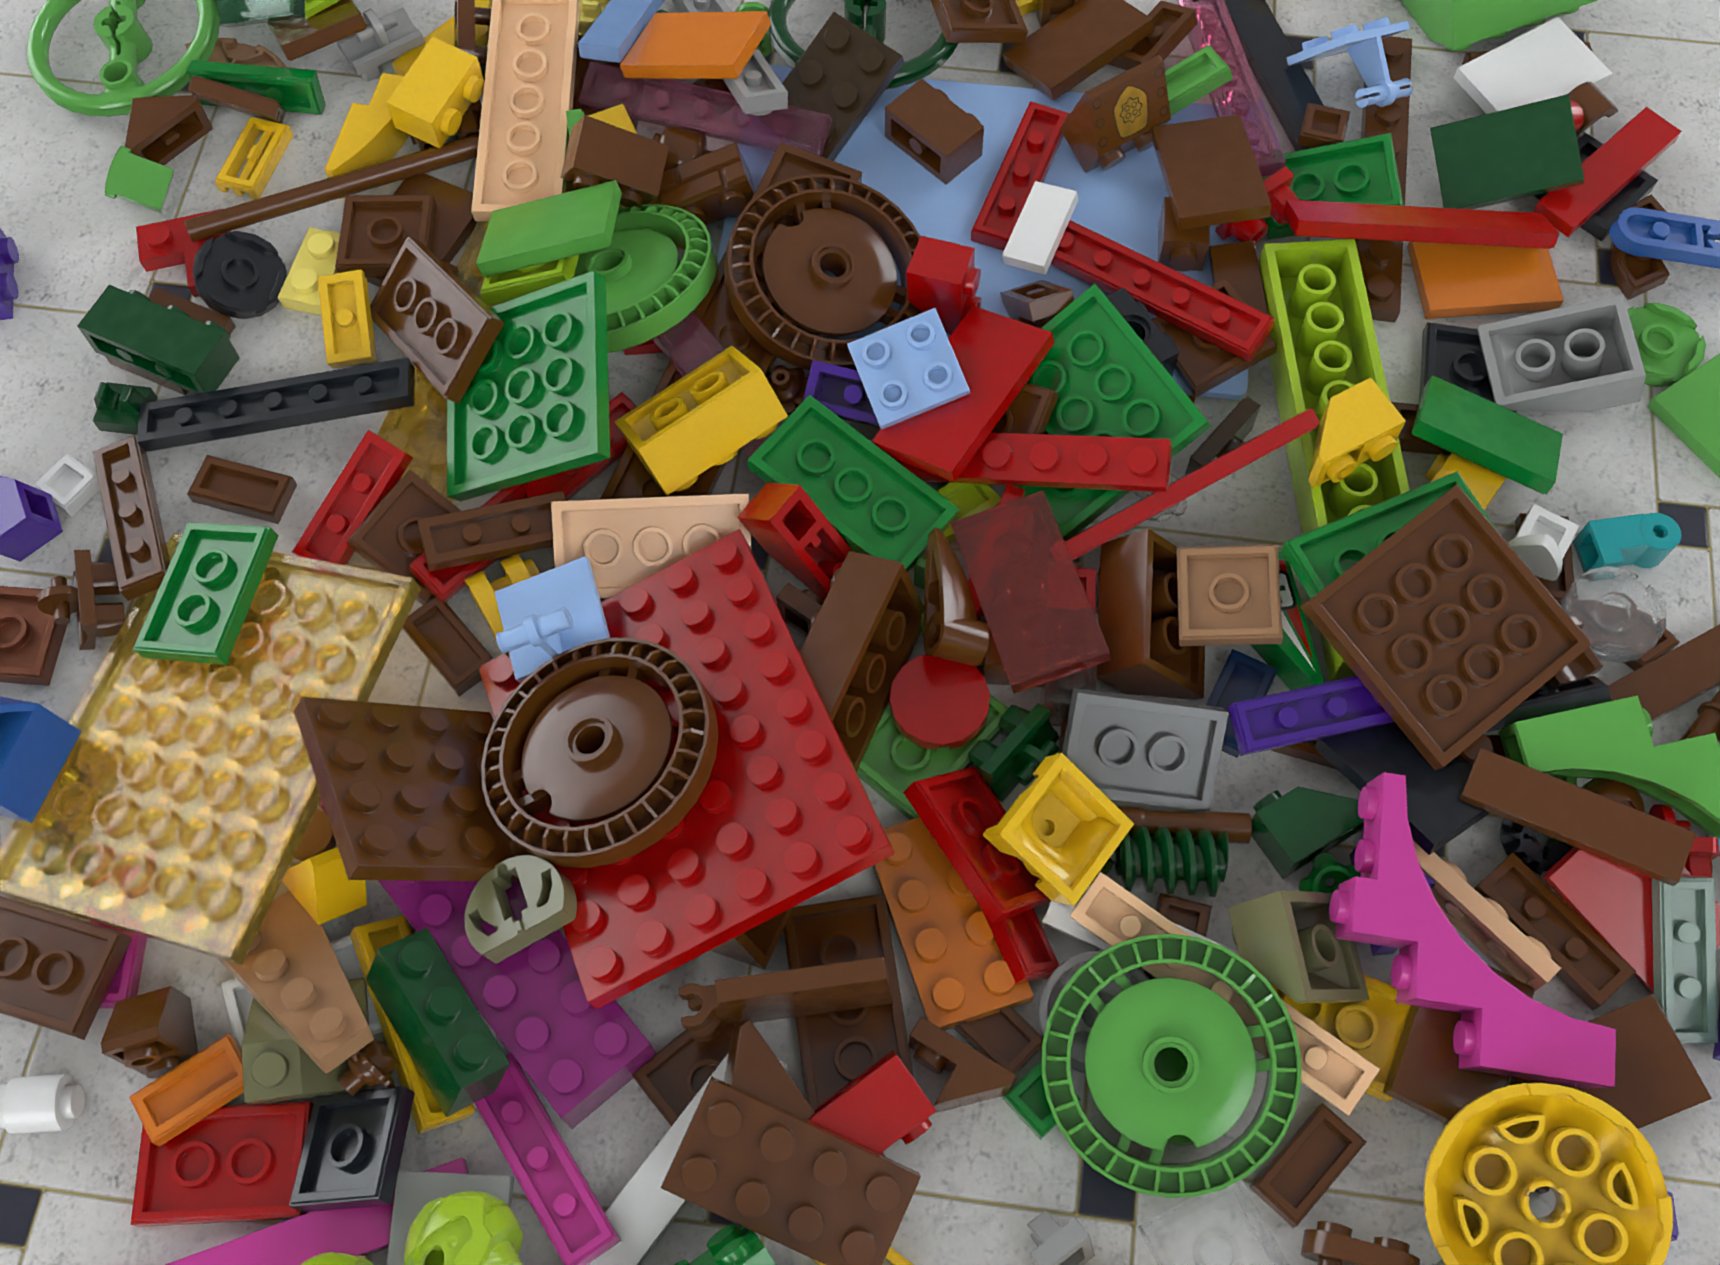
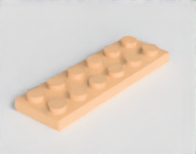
[471,0,581,222]

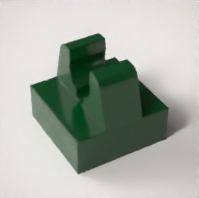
[93,382,158,435]

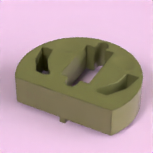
[465,855,577,964]

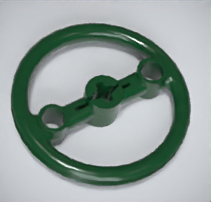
[768,0,958,89]

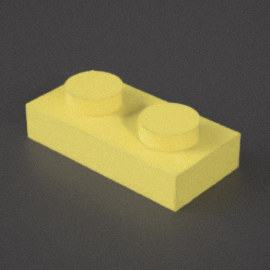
[278,227,340,315]

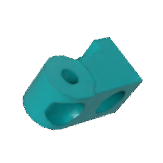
[1572,513,1682,584]

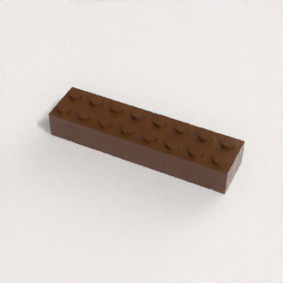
[711,551,924,970]

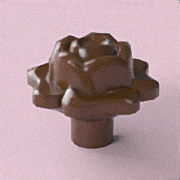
[767,365,808,415]
[338,1038,398,1096]

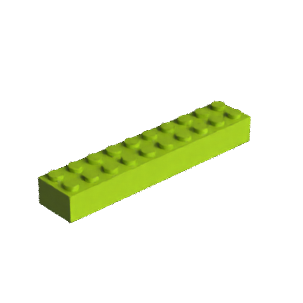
[1259,239,1410,682]

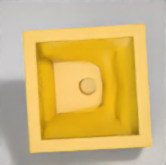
[983,752,1134,906]

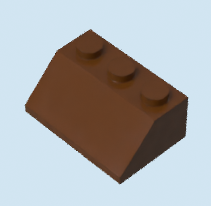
[1094,528,1205,700]

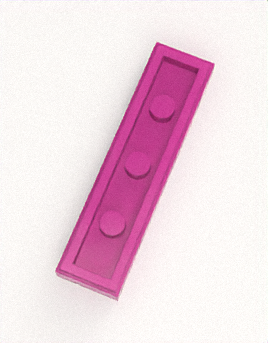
[475,1053,621,1265]

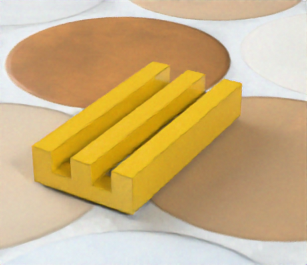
[215,116,294,199]

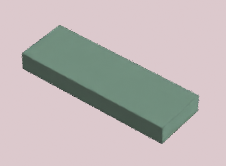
[1651,876,1718,1043]

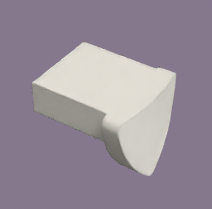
[1508,504,1579,581]

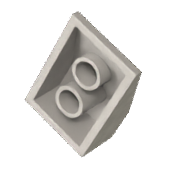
[1477,294,1646,411]

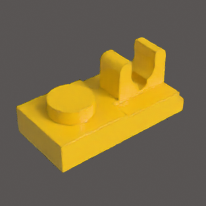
[317,270,377,369]

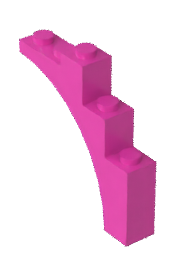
[1329,772,1616,1089]

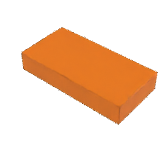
[129,1033,244,1147]

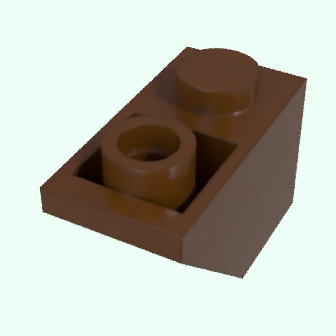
[101,986,198,1079]

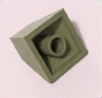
[1228,890,1370,1003]
[242,978,374,1104]

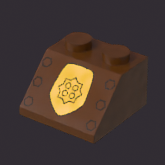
[1060,55,1171,173]

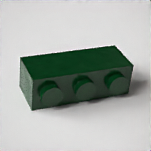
[77,285,240,394]
[366,928,510,1117]

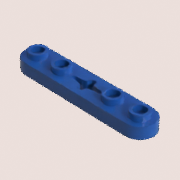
[1609,207,1720,269]

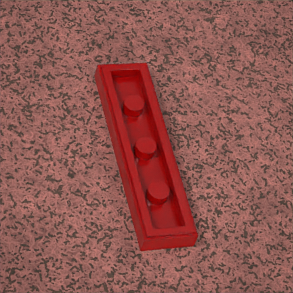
[971,101,1070,251]
[1533,107,1682,237]

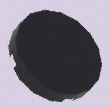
[193,231,287,319]

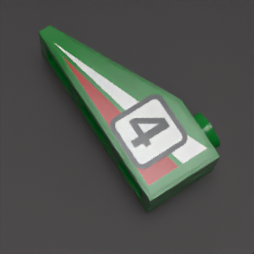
[1251,551,1324,690]

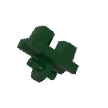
[968,703,1059,802]

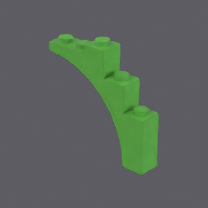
[1498,695,1720,838]

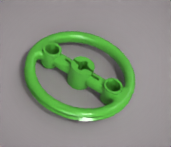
[26,0,220,117]

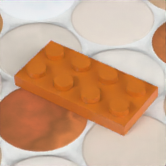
[873,817,1034,1031]

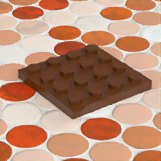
[1300,484,1593,770]
[294,696,533,882]

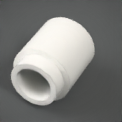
[0,1074,85,1134]

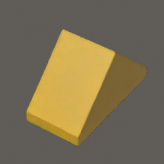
[280,847,367,926]

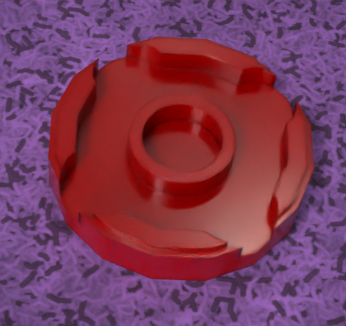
[889,654,990,750]

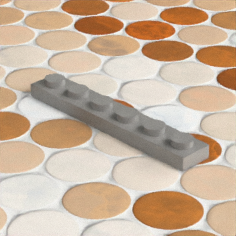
[672,0,788,116]

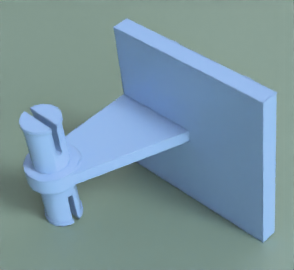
[1286,17,1413,108]
[847,308,971,430]
[494,556,610,683]

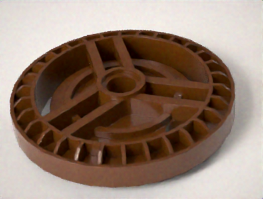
[724,174,922,371]
[481,638,719,868]

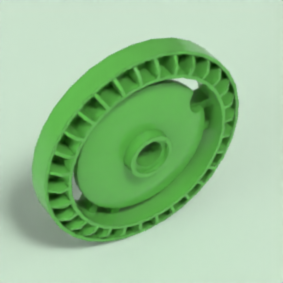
[573,204,718,353]
[1041,934,1301,1198]

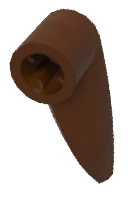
[923,527,990,666]

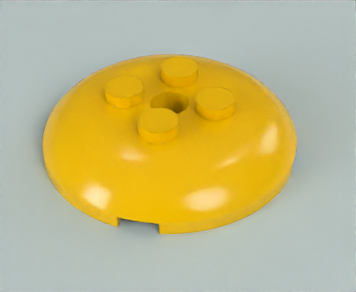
[1423,1083,1673,1265]

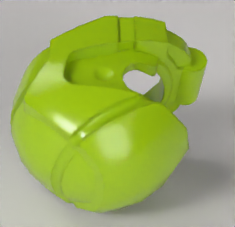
[404,1190,523,1265]

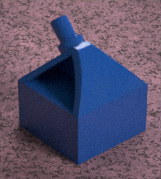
[0,696,82,823]

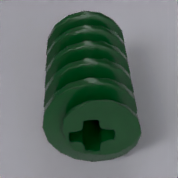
[1115,826,1229,897]

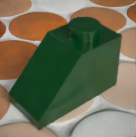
[1251,786,1364,879]

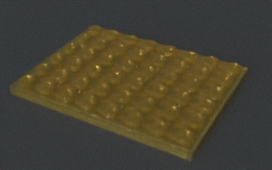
[0,533,421,965]

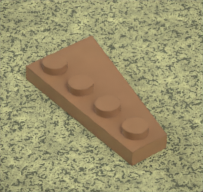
[209,891,374,1074]

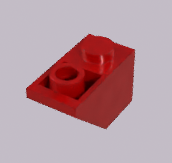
[906,236,981,335]

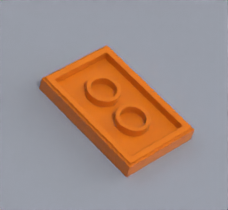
[620,11,771,79]
[1407,242,1564,319]

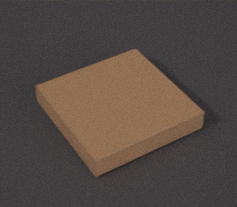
[1177,545,1283,646]

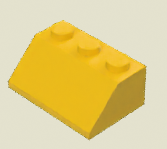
[614,345,788,496]

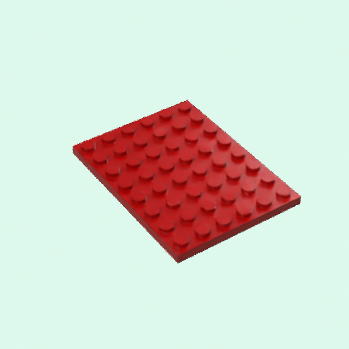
[479,529,895,1010]

